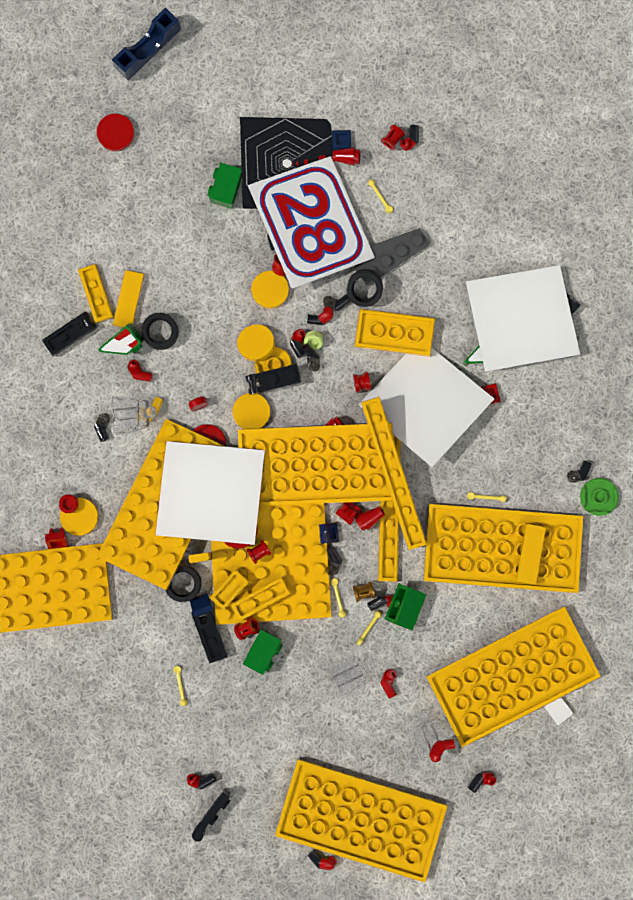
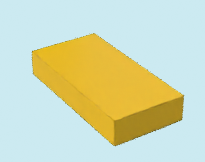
[188,552,212,563]
[209,568,250,611]

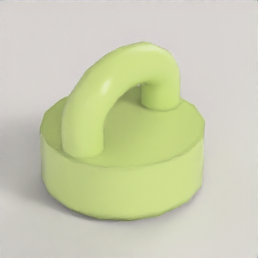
[304,331,323,350]

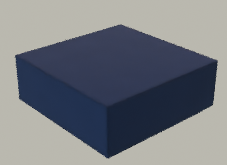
[332,130,351,150]
[319,523,339,544]
[190,593,213,617]

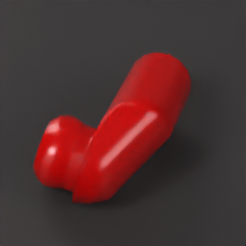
[128,359,153,382]
[380,669,397,699]
[429,739,455,762]

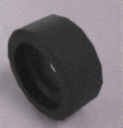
[347,269,383,307]
[141,313,179,350]
[165,565,202,602]

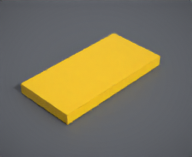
[355,309,435,357]

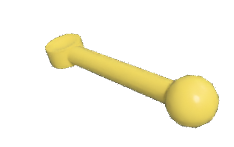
[368,179,393,213]
[467,492,507,502]
[331,578,346,618]
[356,611,382,646]
[174,666,187,706]

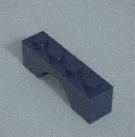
[112,7,181,81]

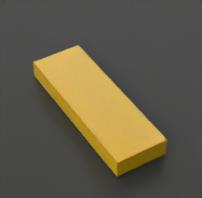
[78,264,114,323]
[113,270,144,328]
[516,524,546,585]
[230,576,291,621]

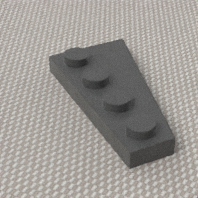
[354,228,430,287]

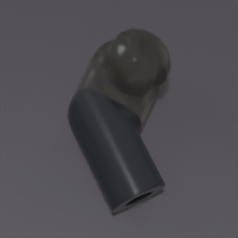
[323,294,352,311]
[301,343,320,372]
[94,413,111,442]
[567,460,592,483]
[326,546,342,576]

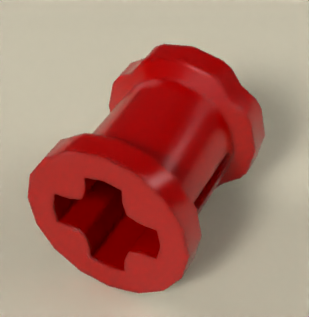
[381,125,405,150]
[247,540,272,564]
[234,617,260,640]

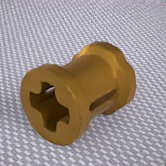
[353,581,375,602]

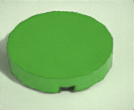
[579,478,619,516]

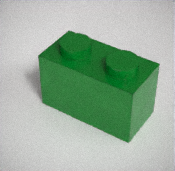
[207,162,242,209]
[384,583,427,631]
[243,628,283,675]

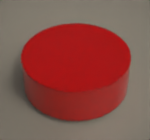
[188,396,208,412]
[59,494,79,514]

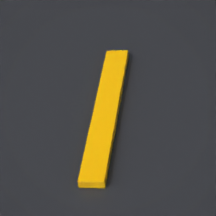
[361,396,427,550]
[378,435,401,582]

